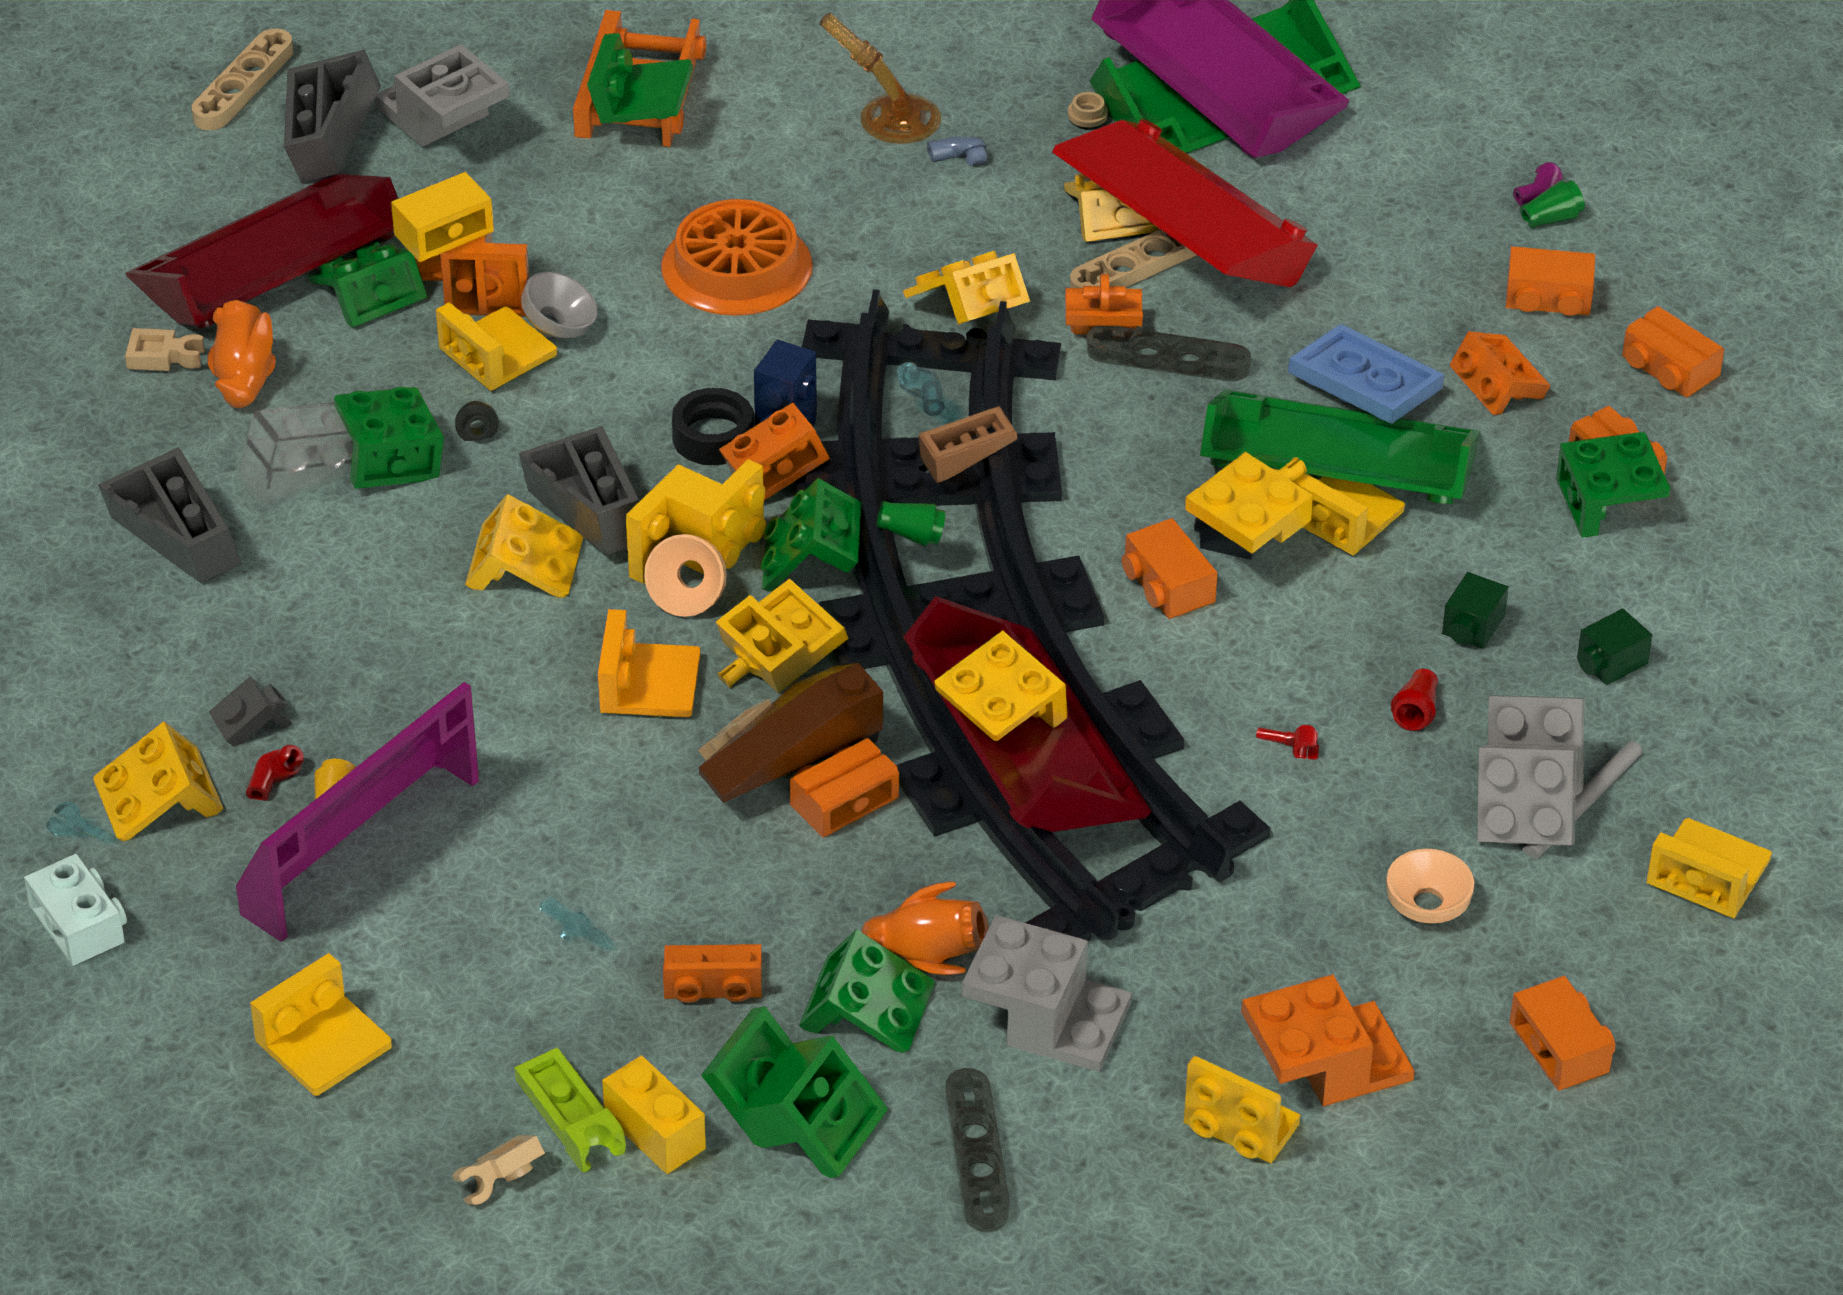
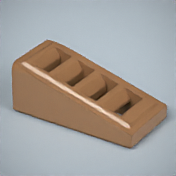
[918,406,1017,483]

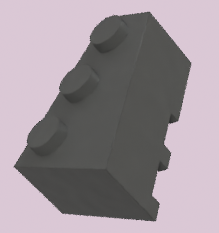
[284,49,381,183]

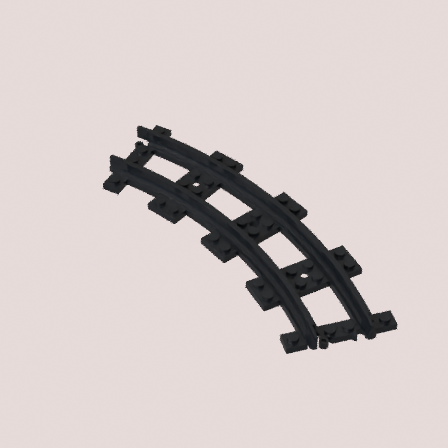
[796,289,1270,942]

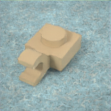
[452,1135,545,1205]

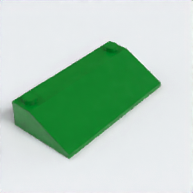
[1089,0,1361,154]
[1200,389,1480,504]

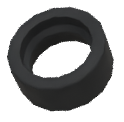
[672,388,754,466]

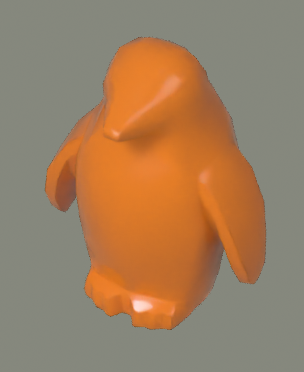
[208,300,276,409]
[861,881,988,975]

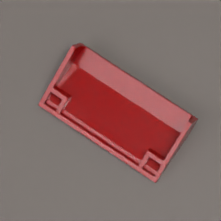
[1052,119,1318,288]

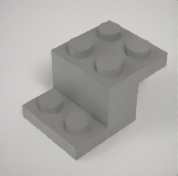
[375,44,510,147]
[1477,695,1585,845]
[962,915,1132,1072]

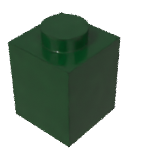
[1442,572,1509,649]
[1577,608,1653,685]

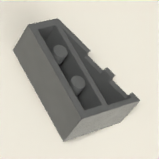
[519,426,640,555]
[98,447,242,583]

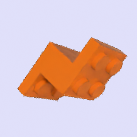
[406,233,529,317]
[1241,974,1415,1106]

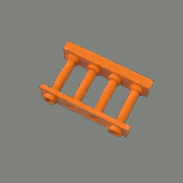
[573,10,707,147]

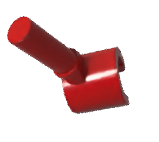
[1256,725,1319,760]

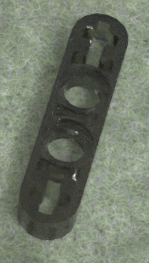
[1086,326,1251,382]
[945,1068,1010,1232]

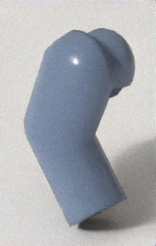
[927,137,988,166]

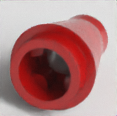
[1391,668,1439,731]

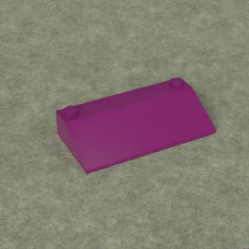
[1091,0,1350,158]
[236,682,479,942]

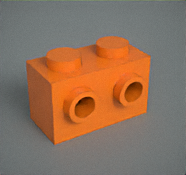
[719,402,830,500]

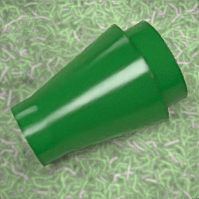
[1520,180,1585,228]
[877,501,945,547]

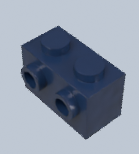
[754,339,817,427]

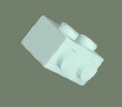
[24,854,127,966]

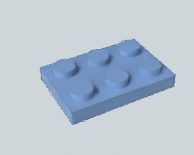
[1288,324,1444,424]

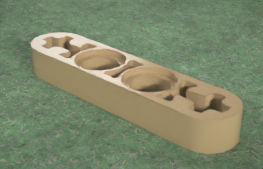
[192,29,293,131]
[1070,229,1197,288]

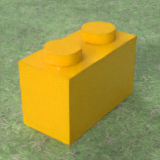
[391,172,494,262]
[602,1055,706,1174]

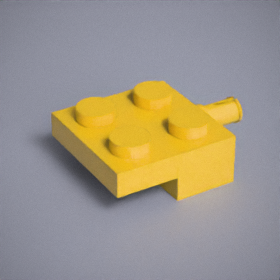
[1185,452,1313,554]
[716,578,848,693]

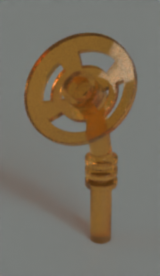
[819,12,941,144]

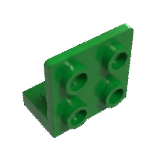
[587,33,693,123]
[308,242,428,327]
[334,387,444,489]
[1556,432,1670,538]
[761,478,861,592]
[799,929,934,1053]

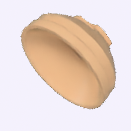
[644,534,727,617]
[1386,849,1474,924]

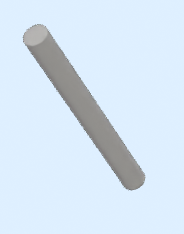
[1522,741,1643,860]

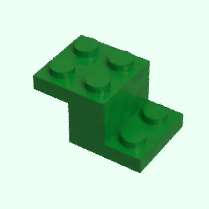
[701,1006,888,1178]

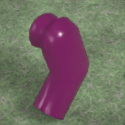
[1513,162,1563,206]

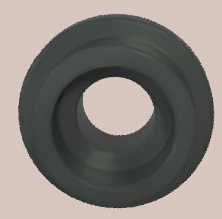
[455,401,499,441]

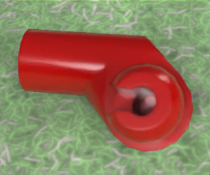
[246,745,304,801]

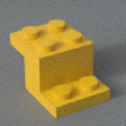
[626,459,766,584]

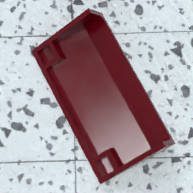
[125,174,399,329]
[903,596,1151,832]

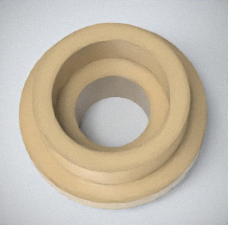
[1068,92,1108,127]

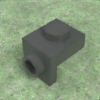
[209,676,292,747]

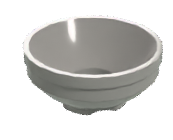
[521,272,597,338]

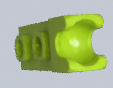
[514,1047,626,1172]

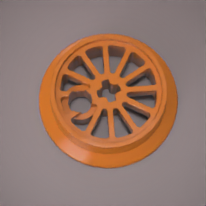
[661,199,813,316]

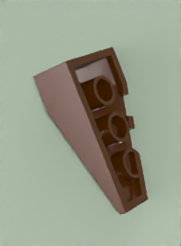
[699,663,883,803]

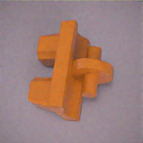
[1065,274,1143,335]

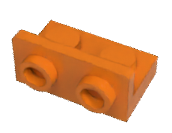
[1450,331,1551,415]
[663,944,762,1003]

